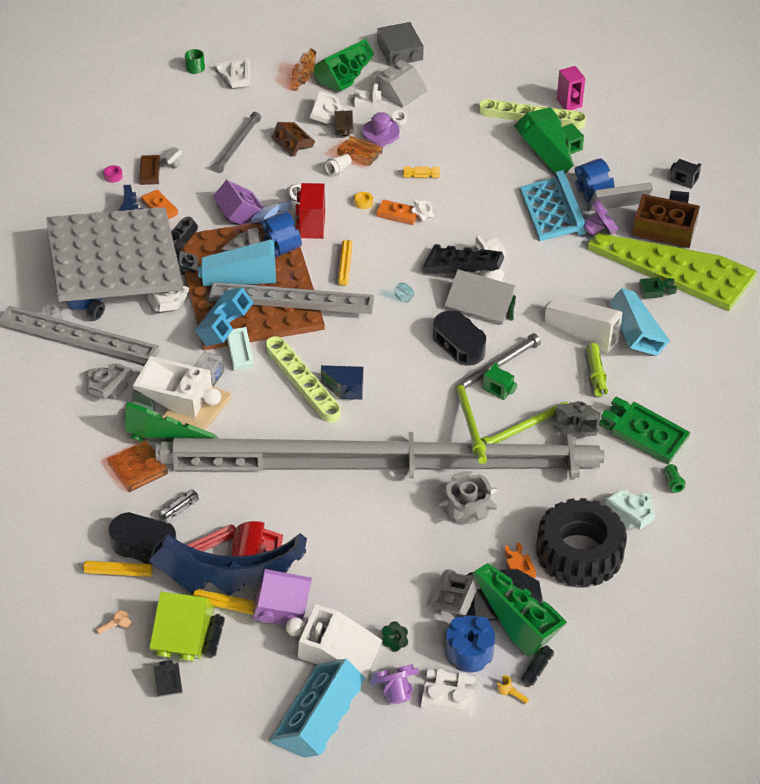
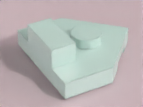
[605,490,655,530]

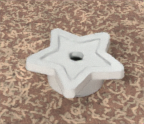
[411,199,434,221]

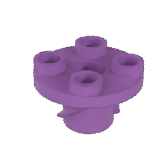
[363,112,400,148]
[584,200,618,236]
[370,664,419,704]

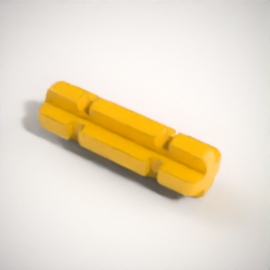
[403,166,440,178]

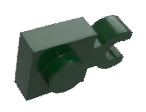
[639,277,677,299]

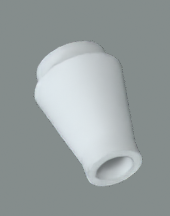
[324,154,351,176]

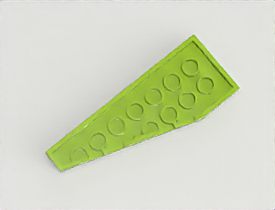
[587,233,757,311]

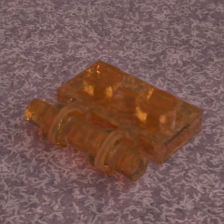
[290,48,317,91]

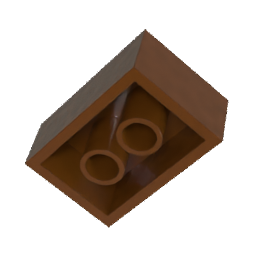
[632,194,700,248]

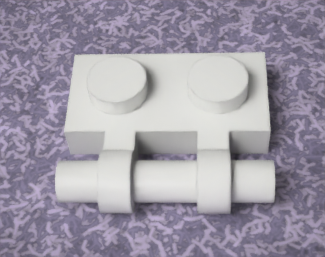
[421,667,477,716]

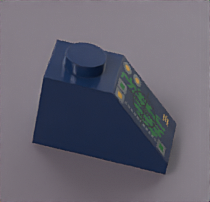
[321,365,364,400]

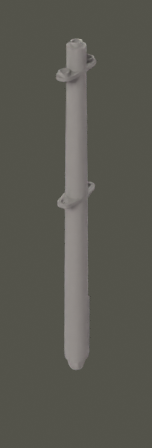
[156,432,604,480]

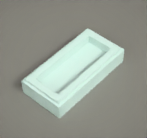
[227,327,254,371]

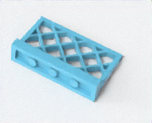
[520,170,586,241]

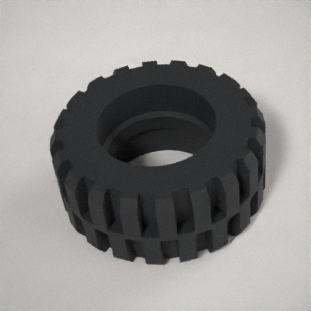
[536,498,627,587]

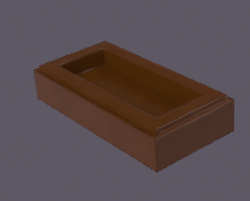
[139,155,160,185]

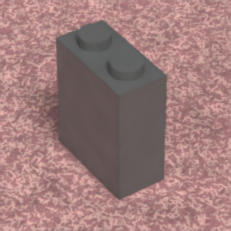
[377,22,424,66]

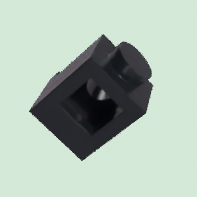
[670,158,702,189]

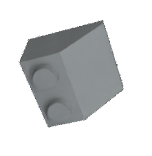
[377,60,427,108]

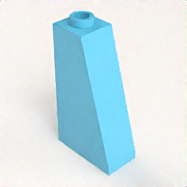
[198,240,276,286]
[610,288,670,356]

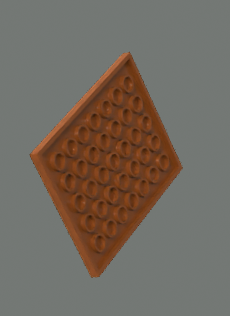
[177,222,325,351]

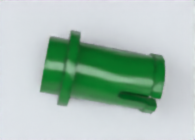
[663,464,686,493]

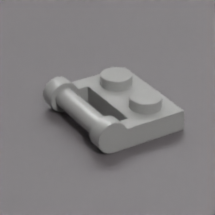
[429,569,480,616]

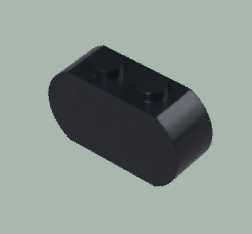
[433,310,486,366]
[109,512,177,564]

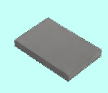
[587,182,653,212]
[445,270,516,324]

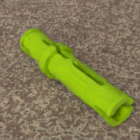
[586,343,608,397]

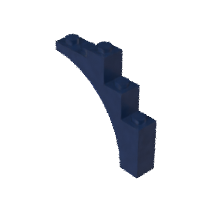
[149,533,307,596]

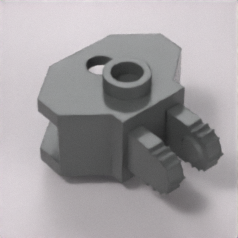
[553,401,601,437]

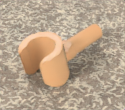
[97,610,132,634]

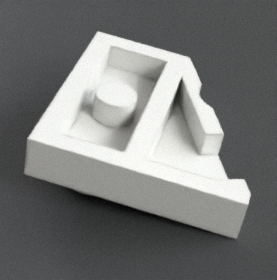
[216,58,250,88]

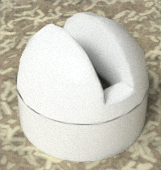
[392,110,407,127]
[287,184,301,200]

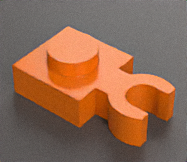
[504,543,536,578]

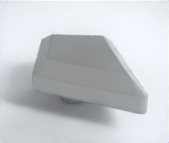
[160,147,182,168]

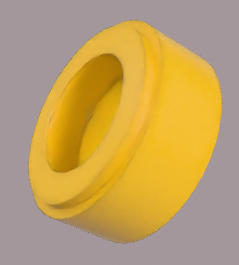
[354,192,373,209]

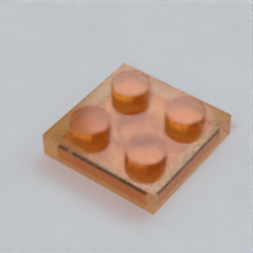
[107,441,168,492]

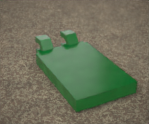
[599,396,691,465]

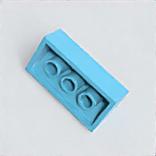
[269,658,365,758]

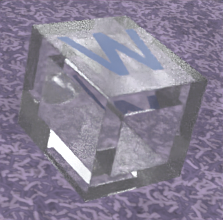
[194,351,225,386]

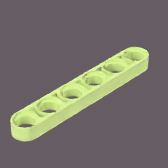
[479,99,586,129]
[266,336,340,422]

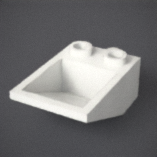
[133,356,221,418]
[286,604,382,681]

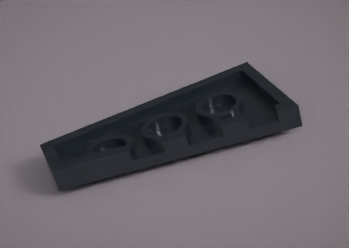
[423,244,504,274]

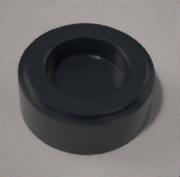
[86,299,105,321]

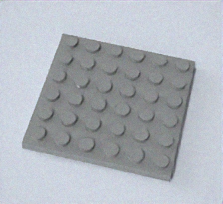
[46,207,183,302]

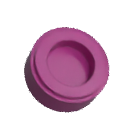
[103,165,123,183]

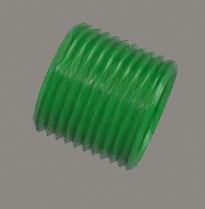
[185,49,205,74]

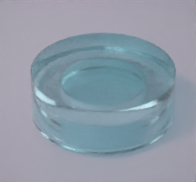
[394,283,415,302]

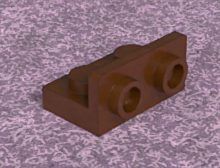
[272,122,315,156]

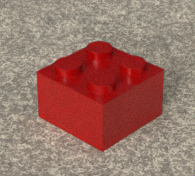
[296,183,326,239]

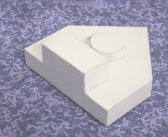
[310,91,347,124]
[147,286,190,312]

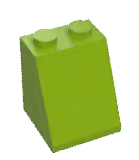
[149,591,215,662]

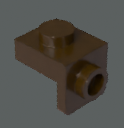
[334,110,354,137]

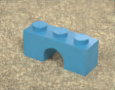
[195,287,254,346]

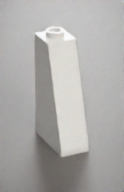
[544,296,623,353]

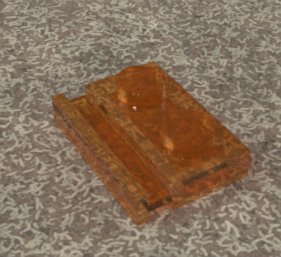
[337,136,383,166]

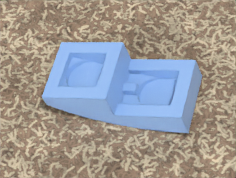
[251,201,292,223]

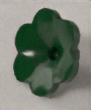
[382,621,408,652]

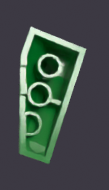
[311,39,374,92]
[514,107,574,174]
[125,402,219,442]
[473,563,567,658]

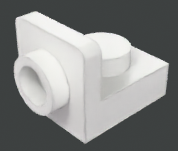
[355,84,381,109]
[474,235,505,256]

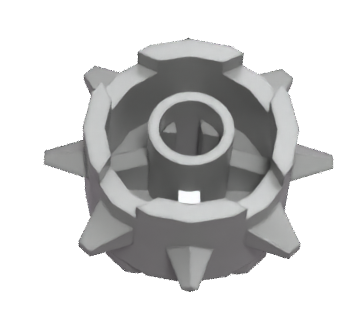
[438,471,498,525]

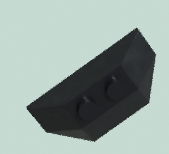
[450,569,543,621]

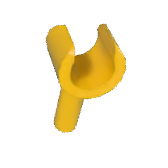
[497,675,529,704]

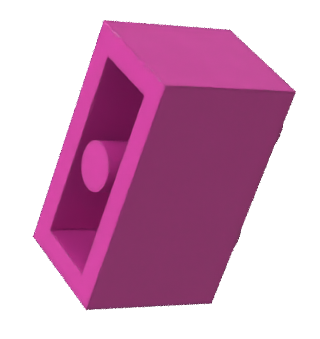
[556,66,585,110]

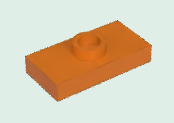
[141,189,178,219]
[377,199,418,225]

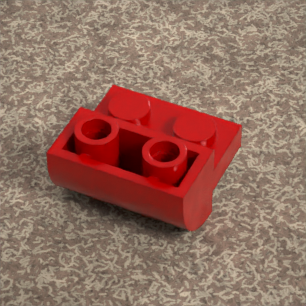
[230,521,283,556]

